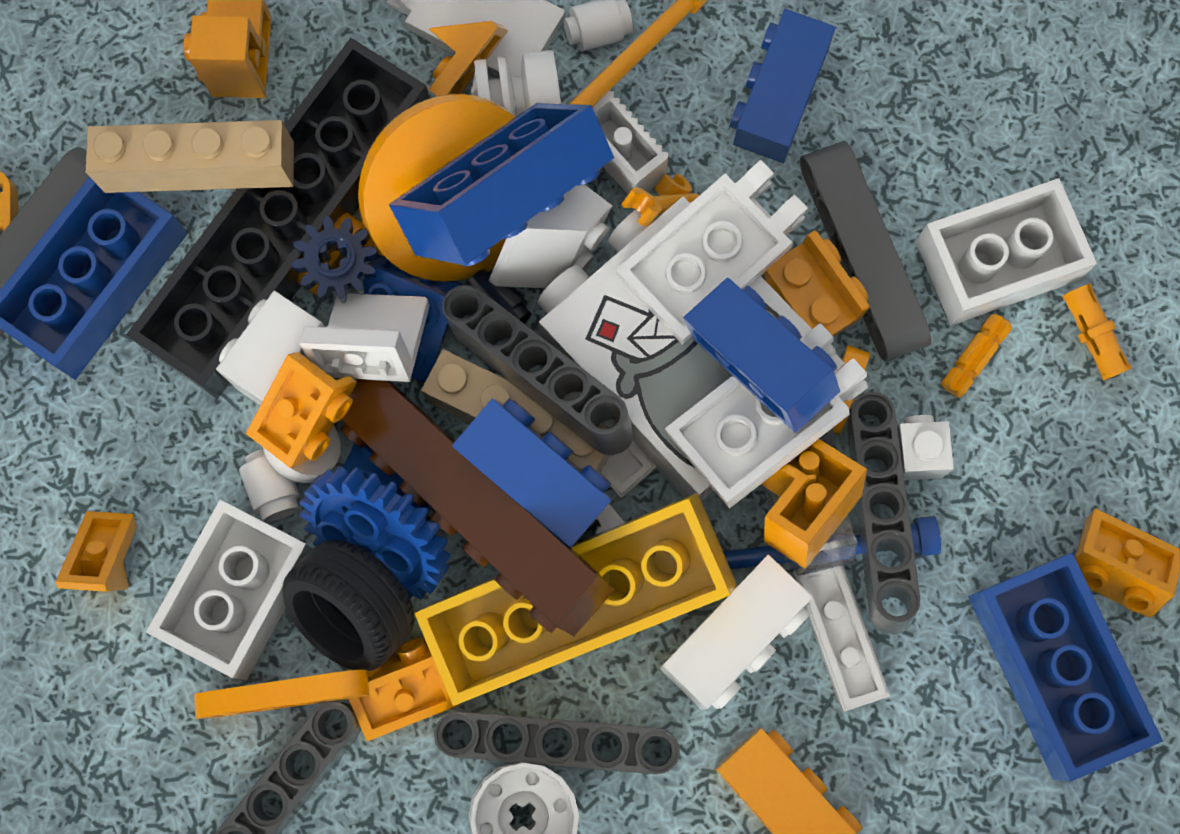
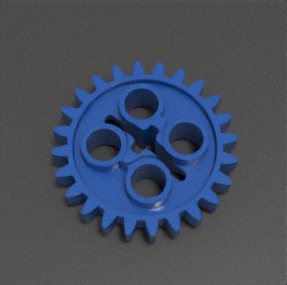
[300,467,451,600]

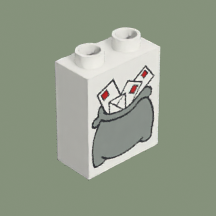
[538,196,845,502]

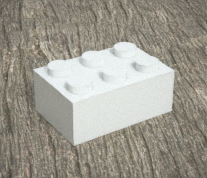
[916,178,1097,326]
[146,500,313,680]
[660,555,813,710]

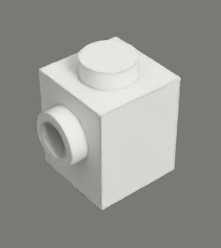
[897,415,954,480]

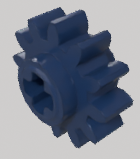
[291,216,379,303]

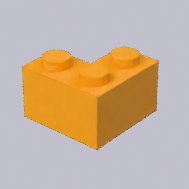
[183,0,272,98]
[761,439,867,569]

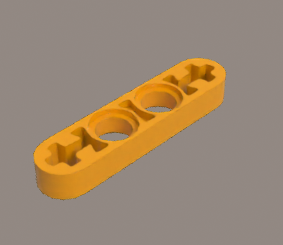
[194,670,369,719]

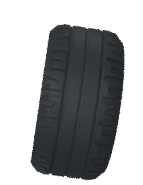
[283,540,415,671]

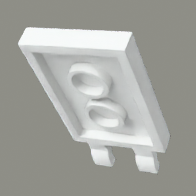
[386,0,566,78]
[616,160,808,345]
[665,323,868,509]

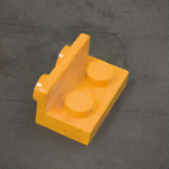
[763,230,870,337]
[245,352,357,468]
[1074,508,1180,617]
[347,638,459,741]

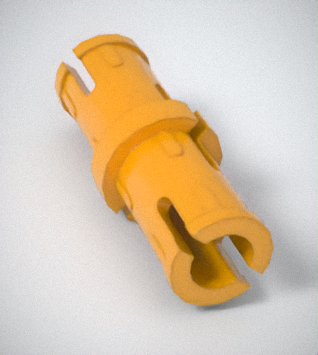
[1062,283,1132,381]

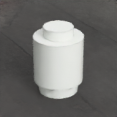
[564,0,633,52]
[239,449,300,523]

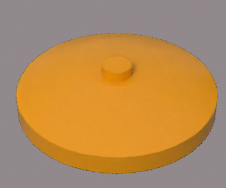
[358,94,515,281]

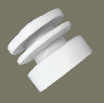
[471,50,561,117]
[468,762,579,834]

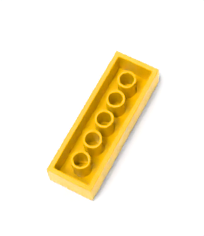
[414,492,737,706]

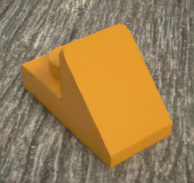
[429,21,508,97]
[56,511,137,592]

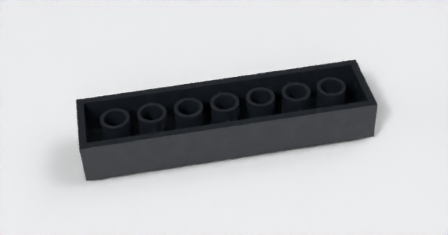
[126,38,430,400]

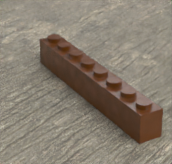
[334,378,615,636]

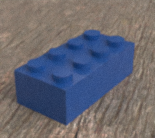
[388,103,615,266]
[0,177,188,380]
[968,553,1163,782]

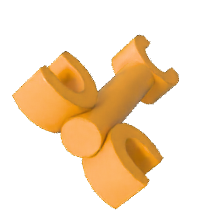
[621,174,699,227]

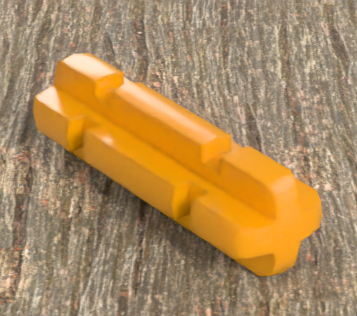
[941,314,1012,398]

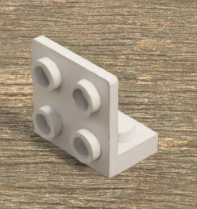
[299,293,430,382]

